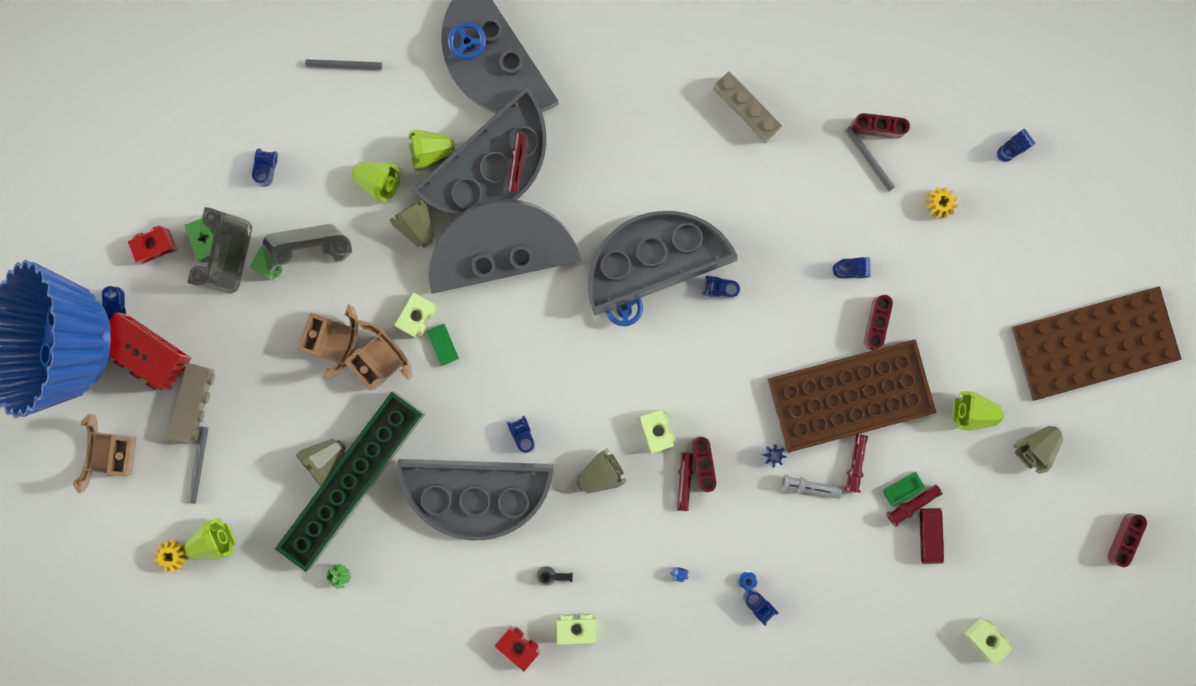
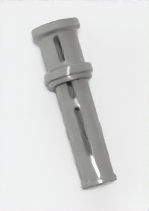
[781,474,842,499]

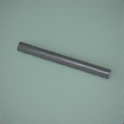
[305,59,382,70]
[845,126,895,191]
[188,426,209,504]

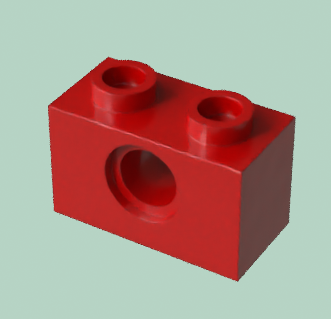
[127,226,177,265]
[494,626,540,672]

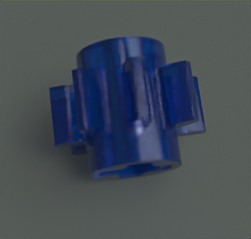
[762,444,787,468]

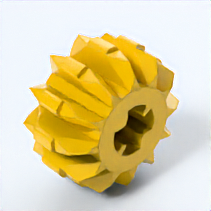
[925,187,959,219]
[153,540,188,573]

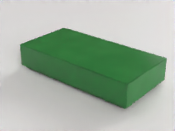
[427,324,459,366]
[882,471,926,507]

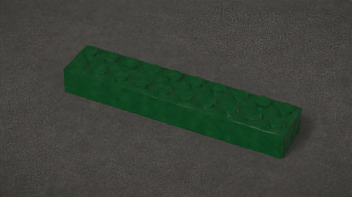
[275,391,425,572]

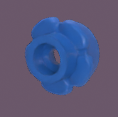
[670,567,689,582]
[738,572,758,591]

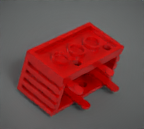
[109,312,192,391]

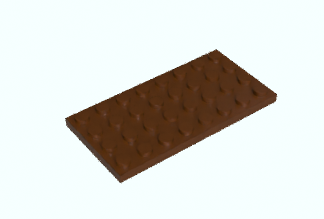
[1011,286,1182,401]
[767,339,936,453]

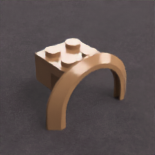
[297,304,359,380]
[344,320,412,391]
[73,414,137,493]

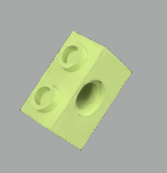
[394,292,436,338]
[639,409,676,453]
[557,614,596,644]
[964,618,1013,665]

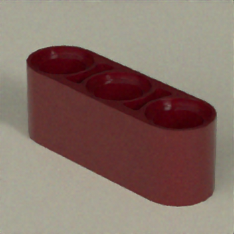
[852,113,910,138]
[864,295,893,350]
[692,436,717,492]
[919,508,944,564]
[1108,513,1147,568]

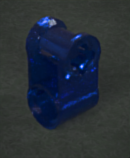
[997,128,1036,162]
[252,148,278,187]
[832,257,871,278]
[702,276,740,299]
[102,286,126,321]
[507,415,536,453]
[743,589,779,626]

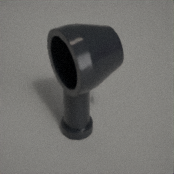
[537,566,573,586]

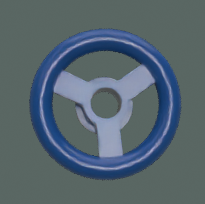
[448,22,486,60]
[605,298,643,327]

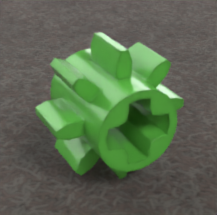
[326,564,351,589]

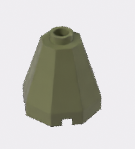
[389,199,435,248]
[1013,426,1063,474]
[296,439,346,486]
[577,448,626,494]

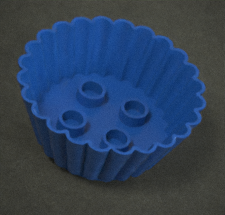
[0,259,110,419]

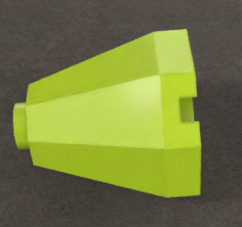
[408,130,455,171]
[351,162,401,204]
[952,391,1004,431]
[185,518,236,560]

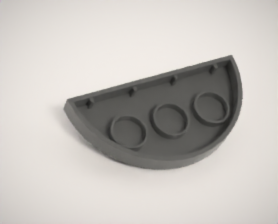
[441,0,559,113]
[412,86,547,215]
[429,199,581,294]
[588,211,738,316]
[397,459,554,541]

